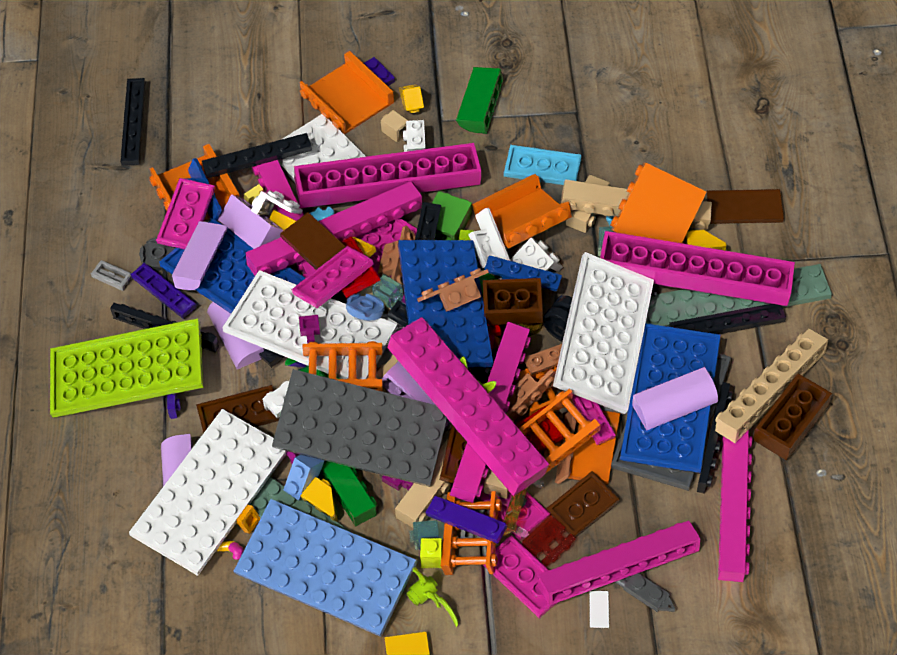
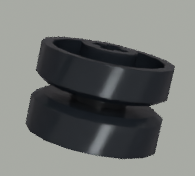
[542,295,573,342]

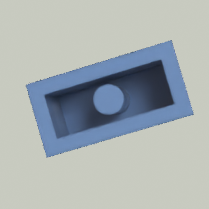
[283,455,324,501]

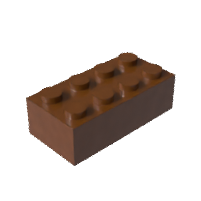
[753,373,832,461]

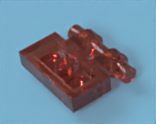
[522,515,575,567]

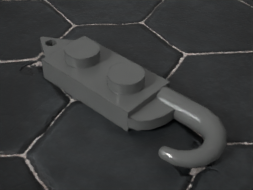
[615,573,675,612]

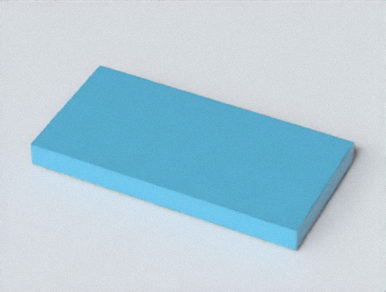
[504,145,581,185]

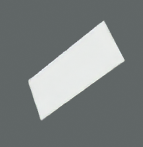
[590,591,609,628]

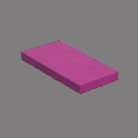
[156,178,215,249]
[291,246,374,308]
[475,467,550,541]
[483,536,556,619]

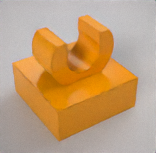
[236,504,261,534]

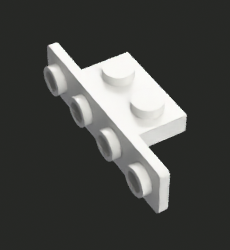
[468,208,510,279]

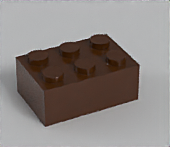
[483,278,543,325]

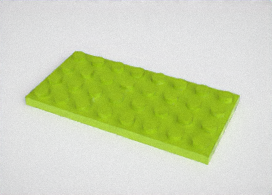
[50,318,204,418]

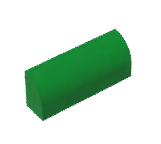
[456,67,504,134]

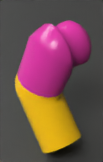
[217,541,244,560]

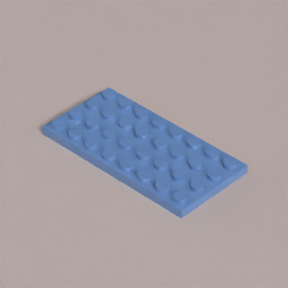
[233,499,417,637]

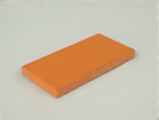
[568,410,620,485]

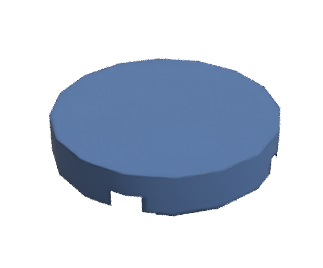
[346,293,385,321]

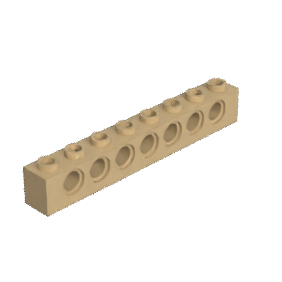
[715,329,828,443]

